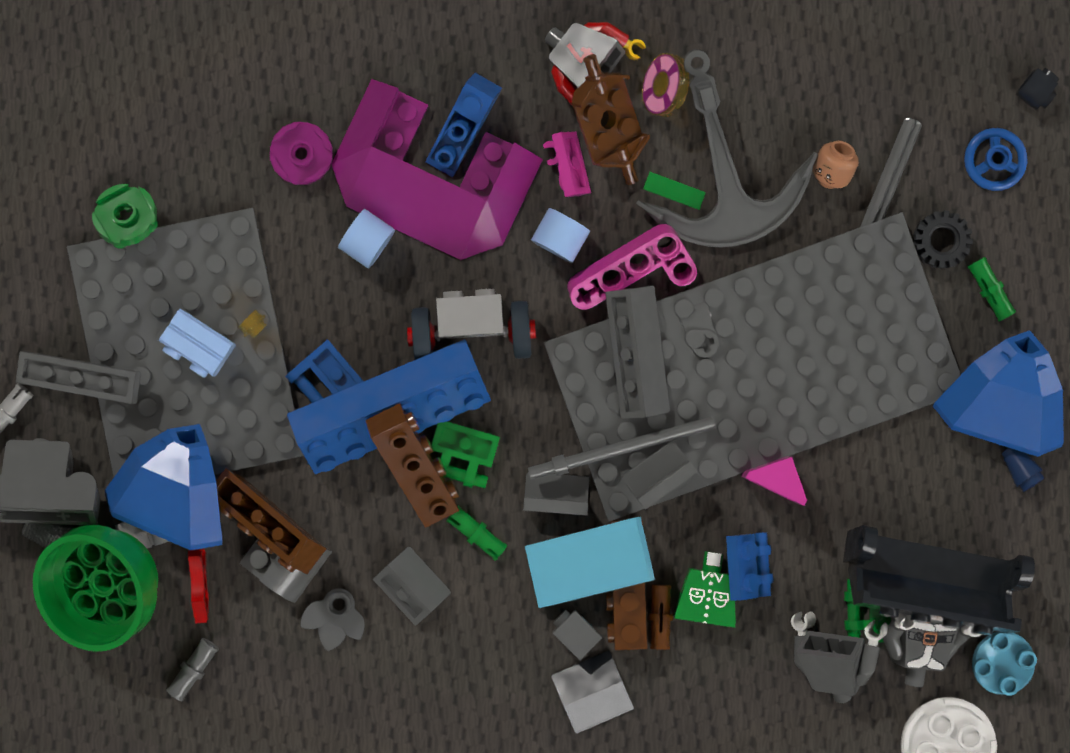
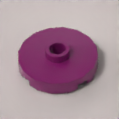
[270,122,333,185]

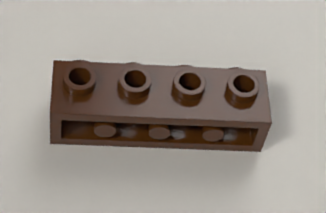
[365,403,460,528]
[216,468,326,574]
[606,520,647,650]

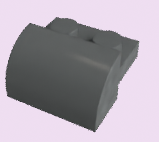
[239,538,332,603]

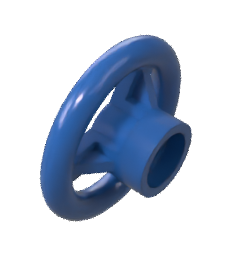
[964,128,1027,191]

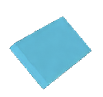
[525,517,655,608]

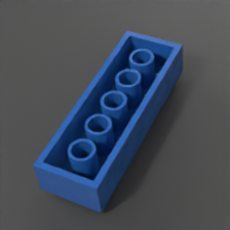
[287,339,491,474]

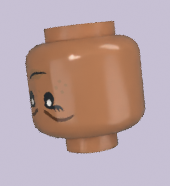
[812,141,859,189]

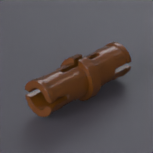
[648,584,674,650]

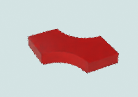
[188,548,209,623]

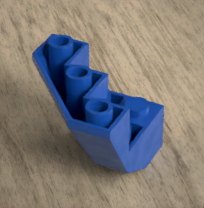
[933,330,1064,457]
[105,424,222,550]

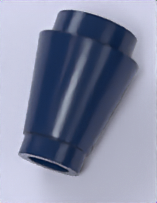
[1001,448,1045,492]

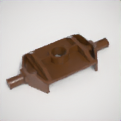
[572,54,650,185]

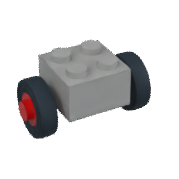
[407,289,536,360]

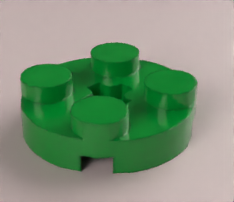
[92,184,158,248]

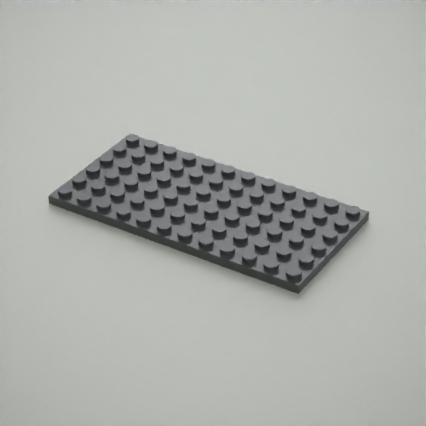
[543,212,961,521]

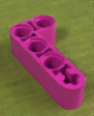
[567,224,697,310]

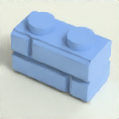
[159,309,236,378]

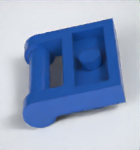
[285,340,364,403]

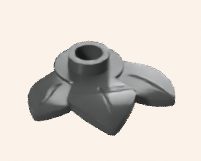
[301,588,365,651]

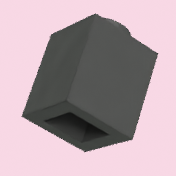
[552,609,602,660]

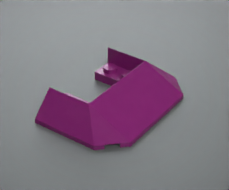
[331,79,543,260]

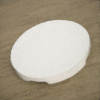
[901,697,997,753]

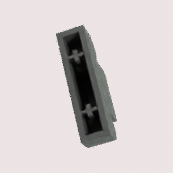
[0,438,100,525]

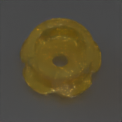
[238,309,267,338]

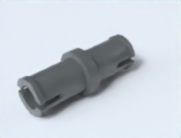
[166,638,219,701]

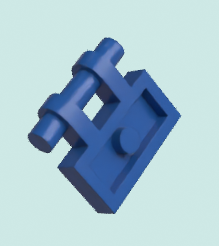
[726,532,773,601]

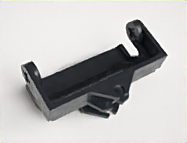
[843,525,1035,635]

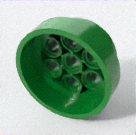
[33,525,158,651]

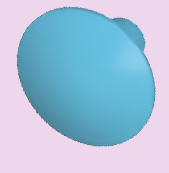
[972,632,1037,696]

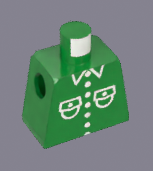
[674,551,736,628]

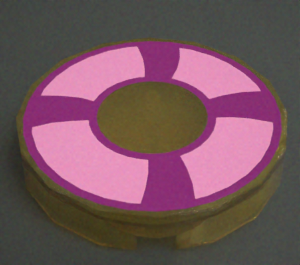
[642,53,689,117]

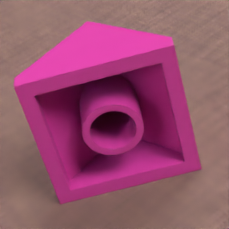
[741,456,807,506]

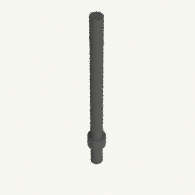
[528,416,716,480]

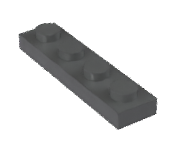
[16,351,141,404]

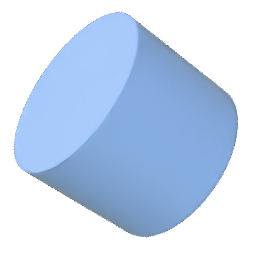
[531,208,590,263]
[338,209,395,269]

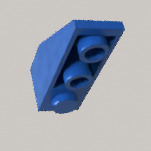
[425,73,502,177]

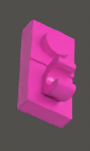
[543,131,591,197]

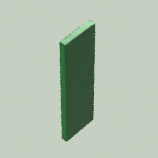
[643,172,706,210]

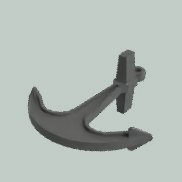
[636,49,818,247]

